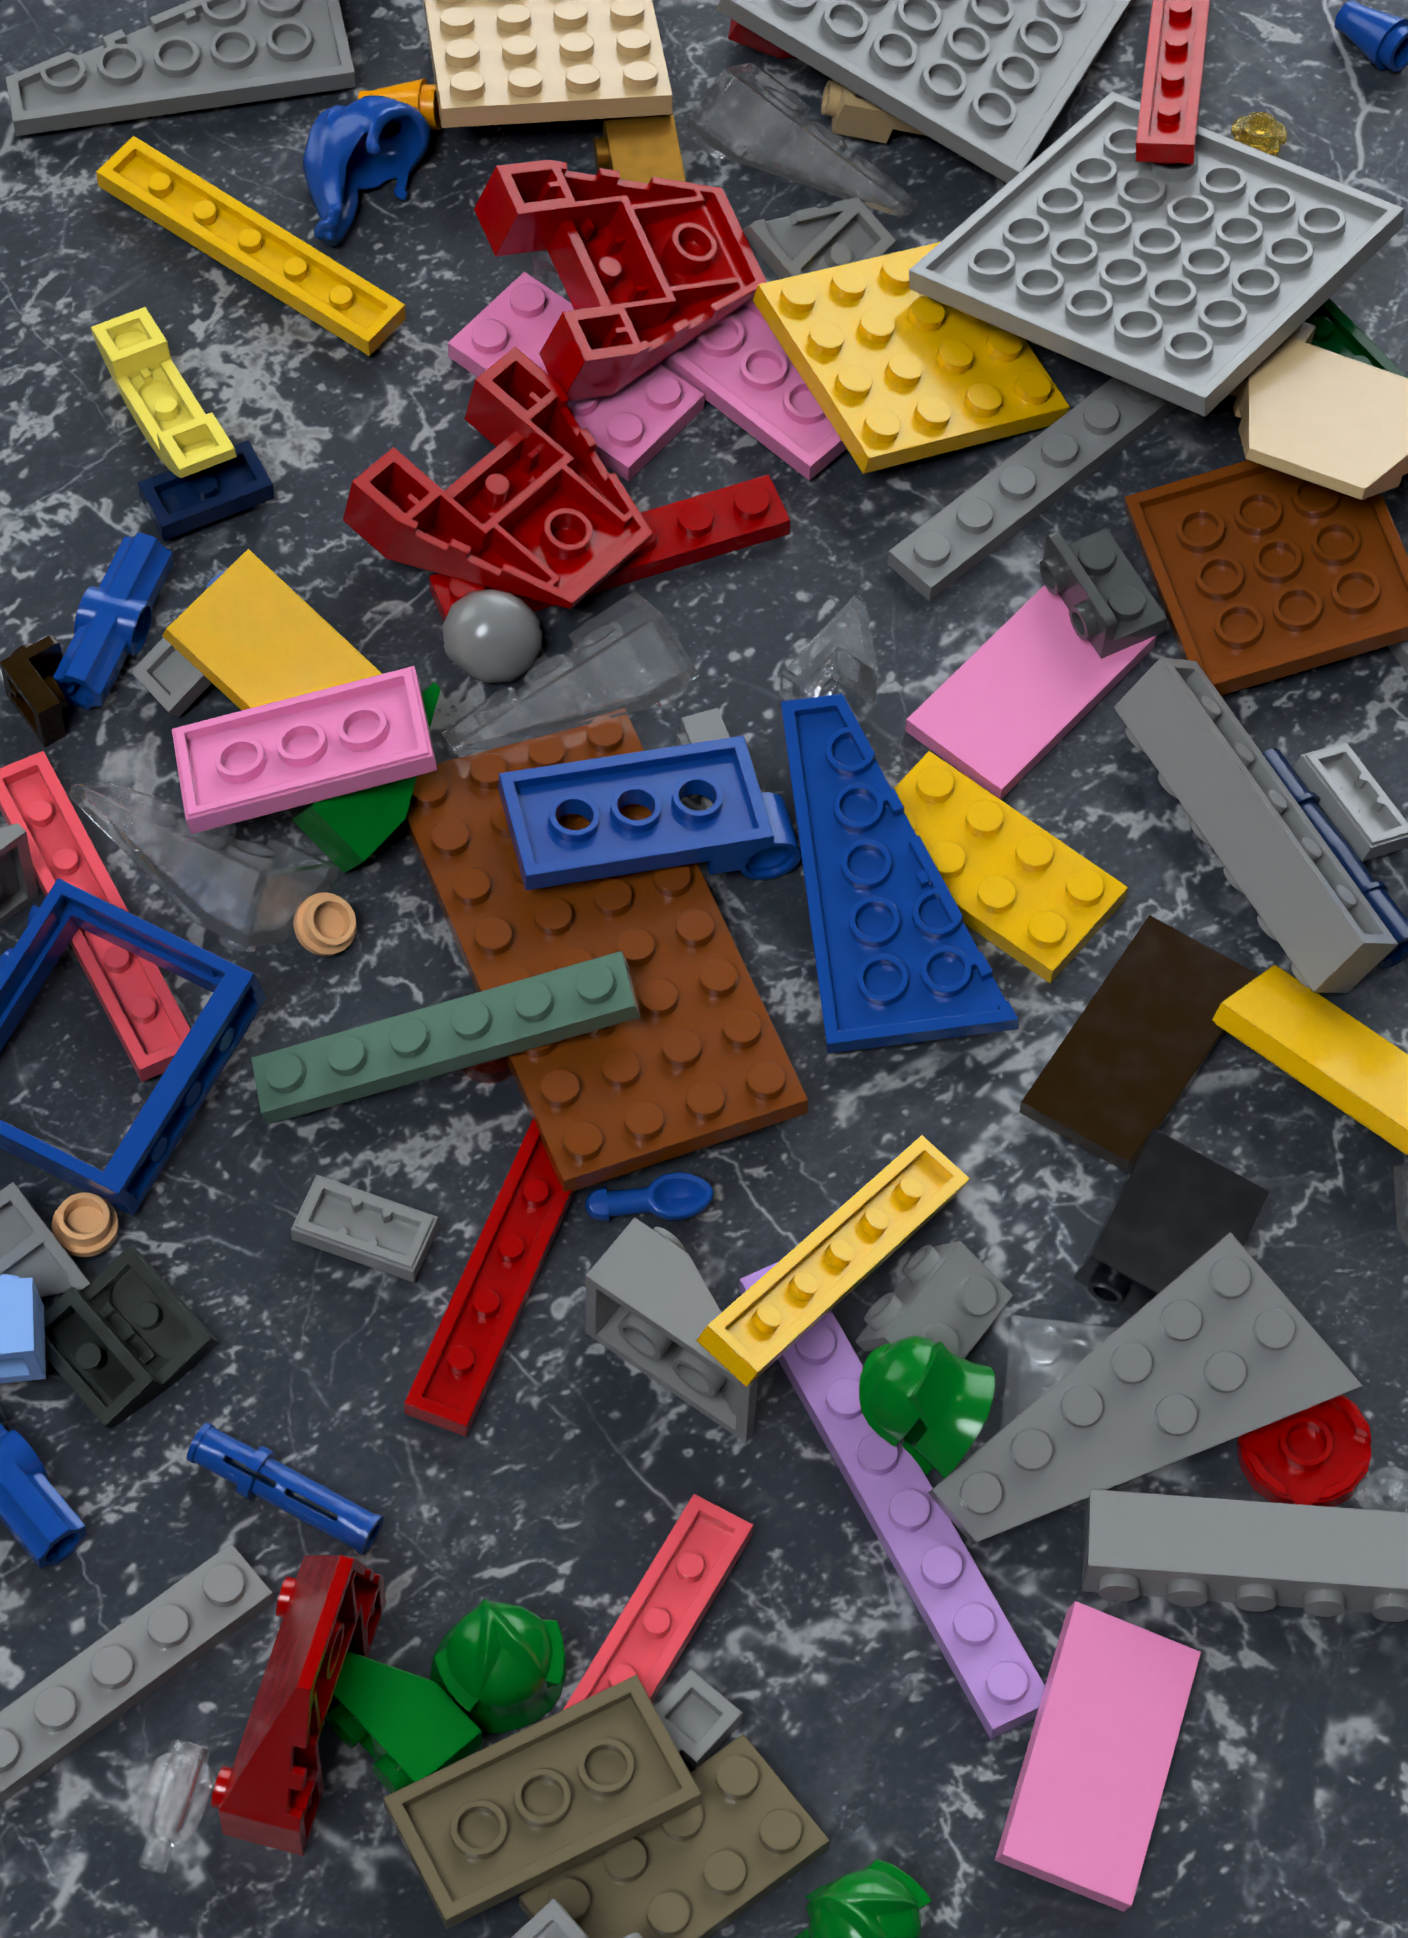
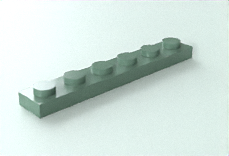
[251,951,640,1124]

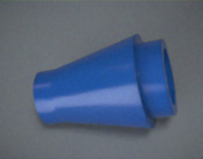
[1334,0,1408,72]

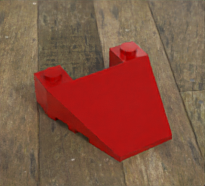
[474,160,767,402]
[343,346,653,609]
[211,1555,386,1856]

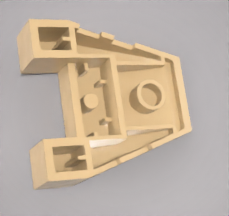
[1229,322,1408,500]

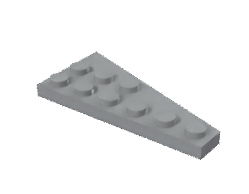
[6,0,356,136]
[928,1232,1363,1545]

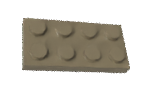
[383,1675,701,1929]
[519,1734,830,1938]

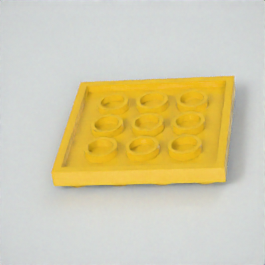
[753,242,1070,474]

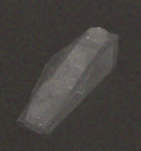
[685,62,920,218]

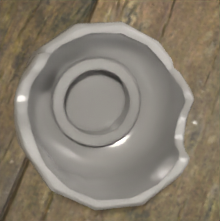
[442,589,543,683]

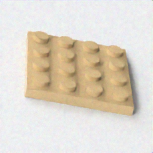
[422,0,672,128]

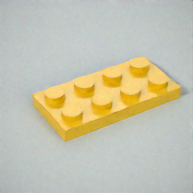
[894,751,1128,984]

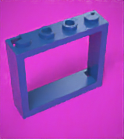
[0,878,267,1216]

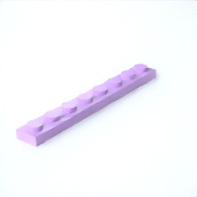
[739,1262,1045,1739]

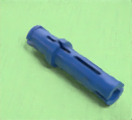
[187,1423,384,1555]

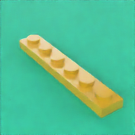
[96,136,406,356]
[696,1135,970,1387]

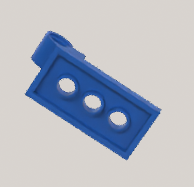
[498,735,801,890]

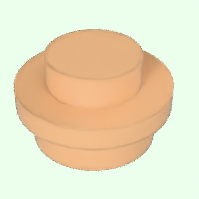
[293,892,357,956]
[52,1192,119,1257]

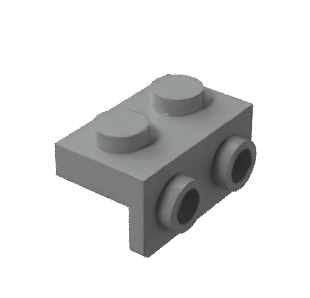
[855,1241,1013,1359]

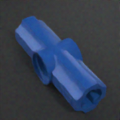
[53,532,174,710]
[0,1423,87,1569]

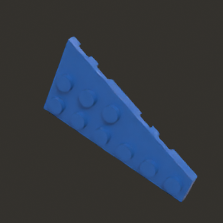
[781,693,1019,1054]

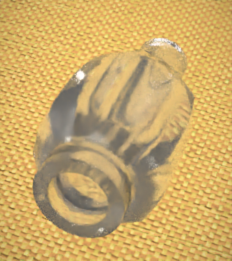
[138,1740,214,1873]

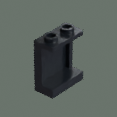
[1074,1128,1269,1313]

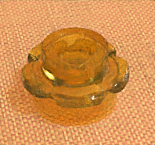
[1231,111,1287,157]

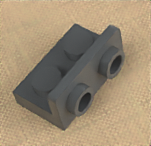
[1039,528,1167,659]

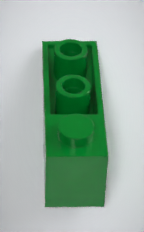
[292,682,441,873]
[326,1651,483,1793]

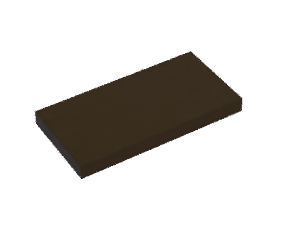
[1019,915,1259,1171]

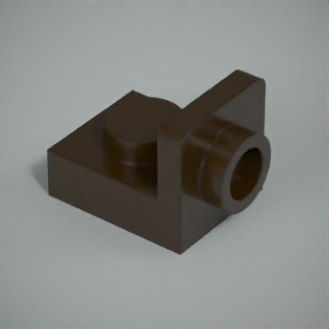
[0,635,67,747]

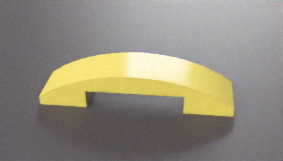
[91,307,237,478]

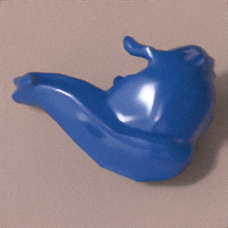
[303,95,431,247]

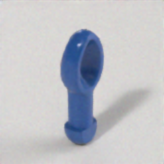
[585,1172,714,1221]

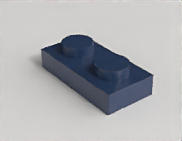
[138,440,274,541]

